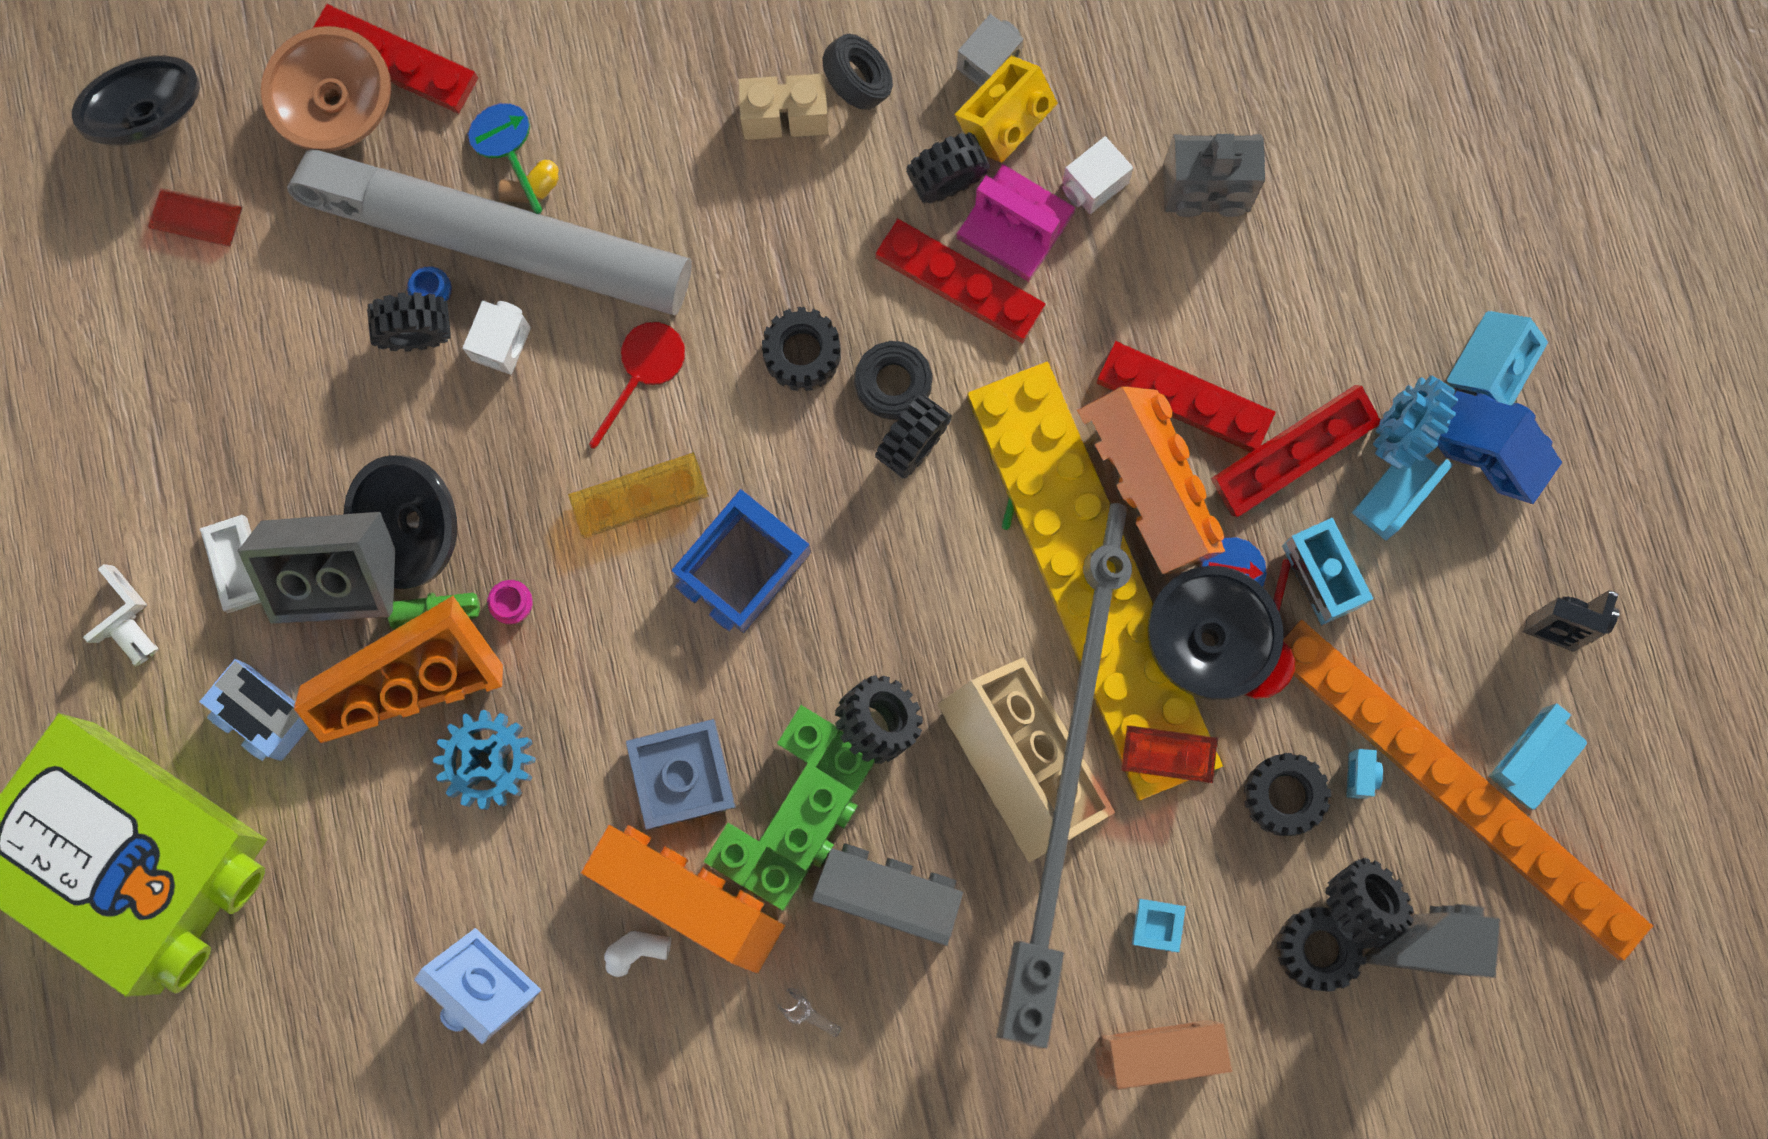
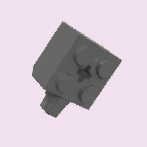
[1163,134,1265,217]

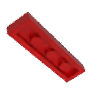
[313,3,479,114]
[875,218,1046,344]
[1096,341,1276,452]
[1210,385,1381,517]

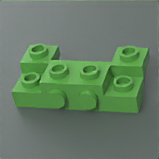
[704,705,875,911]

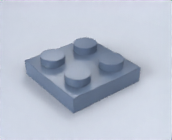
[626,719,736,830]

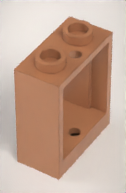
[1095,1019,1232,1089]

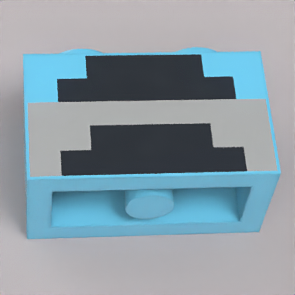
[1282,517,1373,626]

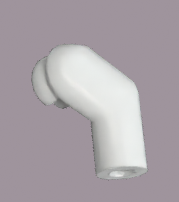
[604,931,671,977]

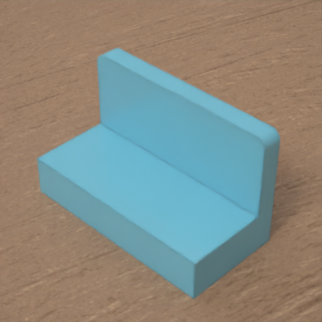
[1447,311,1548,405]
[1352,456,1454,540]
[1488,703,1587,810]

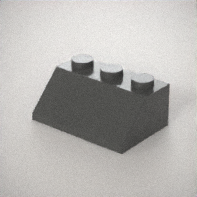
[238,512,395,624]
[812,843,963,946]
[1365,904,1500,978]

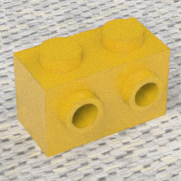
[954,55,1058,163]

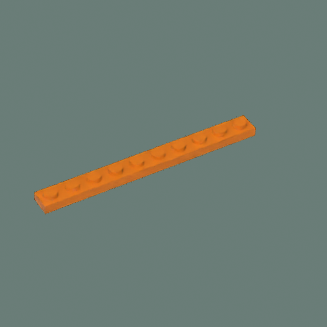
[1283,619,1653,960]

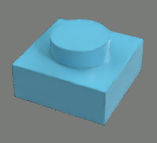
[1346,749,1383,799]
[1132,899,1186,952]

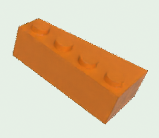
[1077,386,1225,574]
[294,596,503,743]
[581,825,785,974]

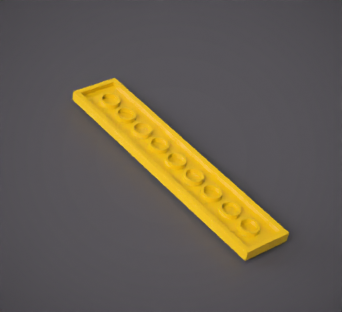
[967,361,1223,801]

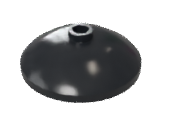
[71,55,200,146]
[343,455,457,589]
[1147,566,1283,700]

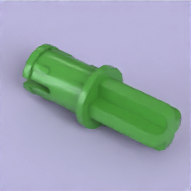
[388,592,480,630]

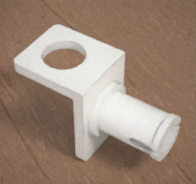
[83,564,159,667]

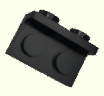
[1523,590,1619,652]

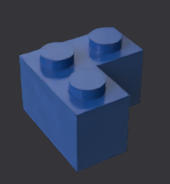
[1438,391,1562,504]

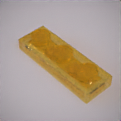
[568,452,709,539]

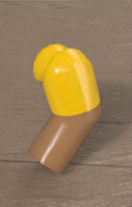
[499,160,559,203]

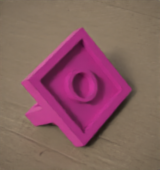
[956,164,1076,282]

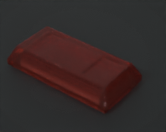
[148,188,243,247]
[1121,725,1218,783]

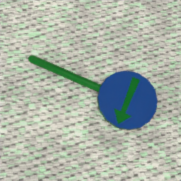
[468,103,542,214]

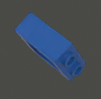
[671,489,811,634]

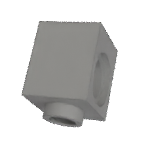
[957,14,1024,87]

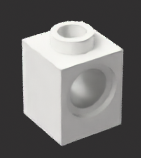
[1062,136,1134,214]
[463,301,531,375]

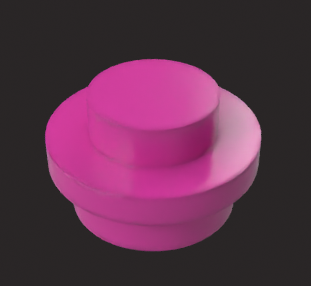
[487,580,533,624]

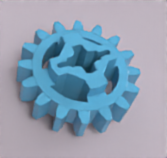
[1373,375,1458,469]
[433,710,536,810]

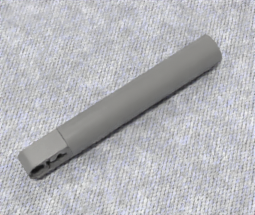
[287,149,692,315]

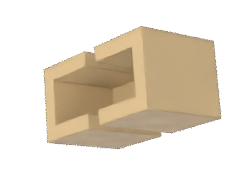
[738,73,829,140]

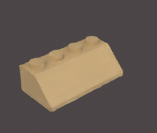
[937,657,1115,863]

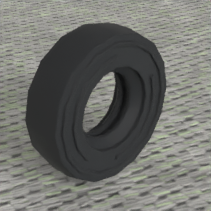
[822,34,893,110]
[854,341,933,420]

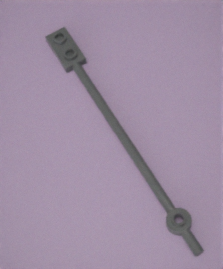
[996,503,1132,1049]

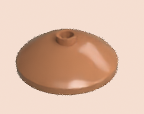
[261,26,391,152]

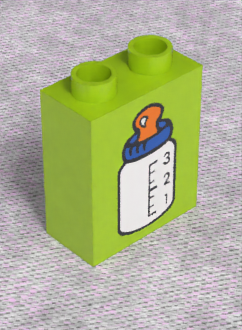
[0,713,268,997]

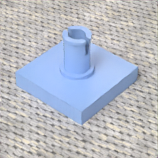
[414,928,541,1044]

